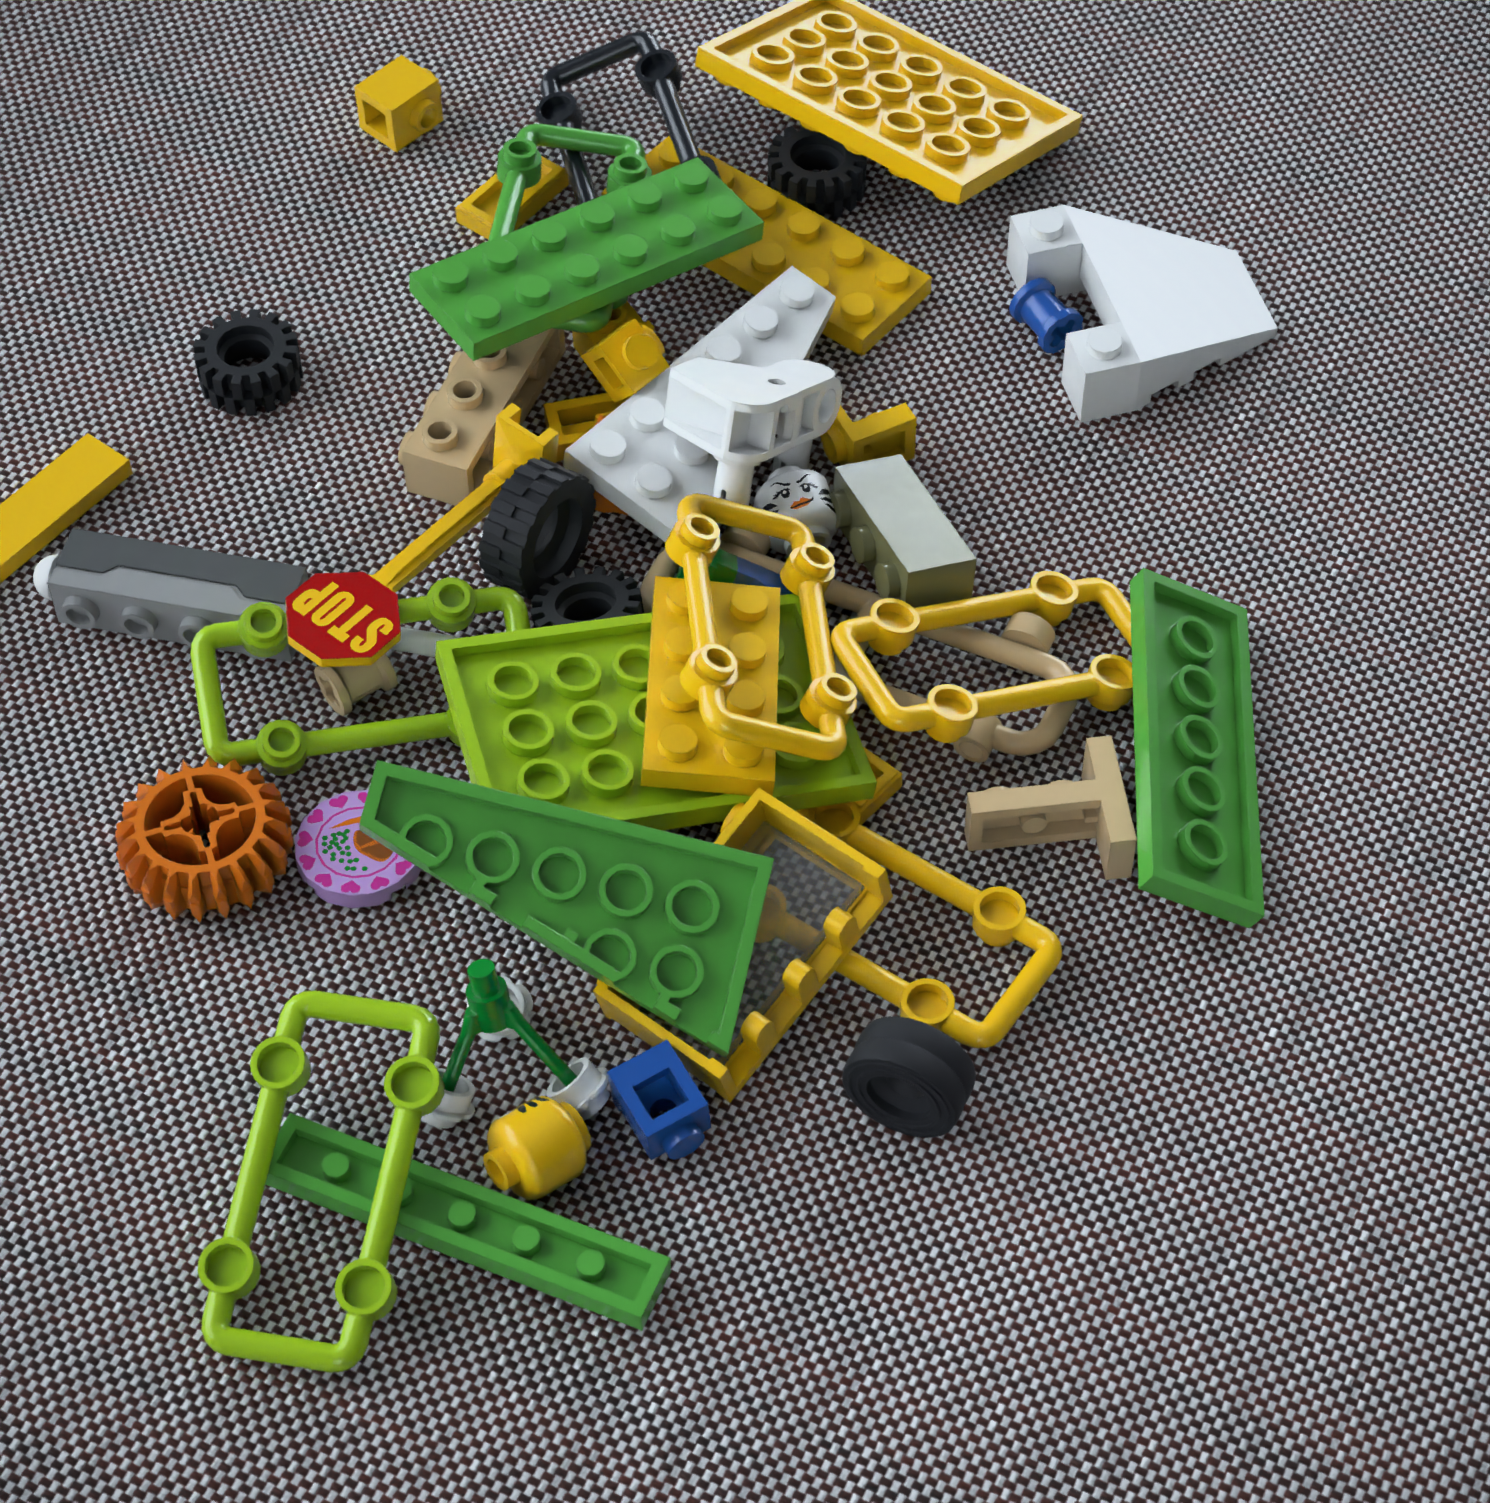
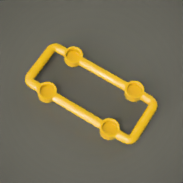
[665,493,857,761]
[830,571,1133,743]
[755,802,1062,1048]

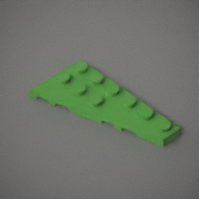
[359,760,774,1059]

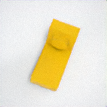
[820,403,917,465]

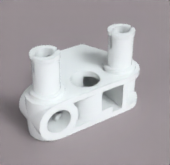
[663,357,842,506]

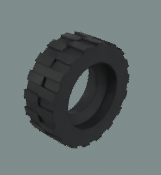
[479,458,596,600]

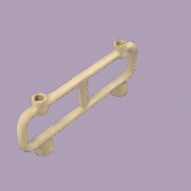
[640,526,1078,763]

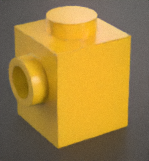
[354,55,443,153]

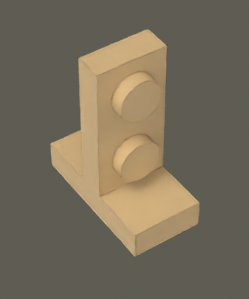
[964,735,1137,880]

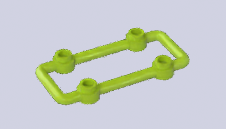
[190,577,531,776]
[198,990,445,1373]

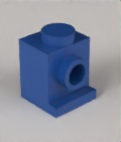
[607,1039,711,1160]

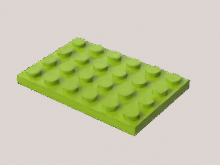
[435,594,877,830]

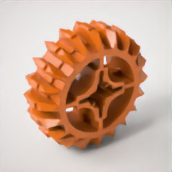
[115,755,294,923]

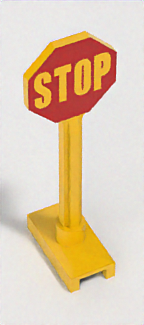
[285,403,559,667]

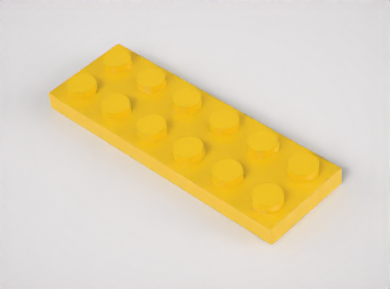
[601,135,932,356]

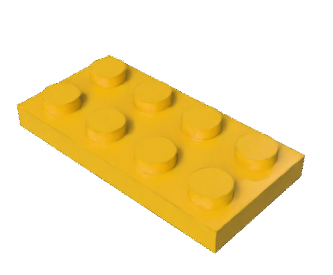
[641,576,781,796]

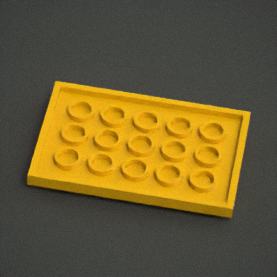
[695,0,1083,205]

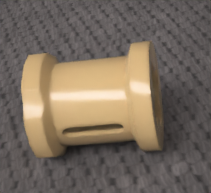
[314,653,398,716]

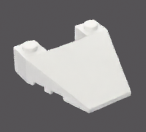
[1006,205,1278,423]

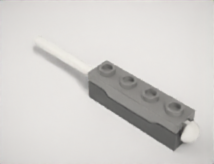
[33,528,463,662]

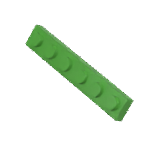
[265,1113,671,1331]

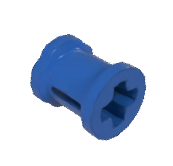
[1009,278,1083,354]

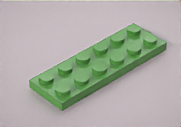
[409,157,764,361]
[1130,568,1265,928]

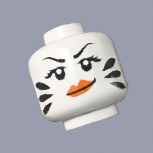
[754,466,838,556]

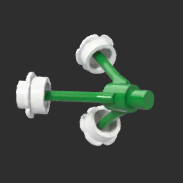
[421,959,610,1128]

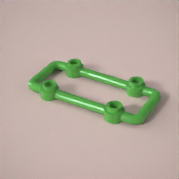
[478,124,652,333]

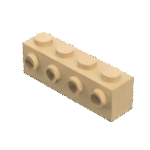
[398,328,566,506]

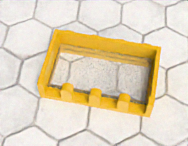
[593,787,893,1103]

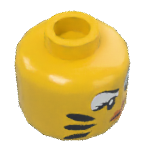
[483,1096,591,1200]

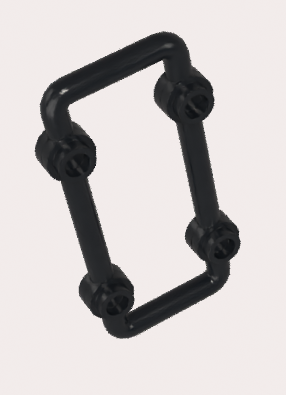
[535,31,722,205]

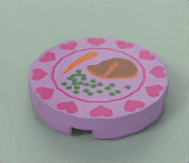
[295,790,421,908]

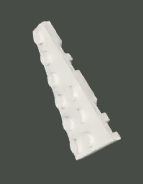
[563,266,836,542]

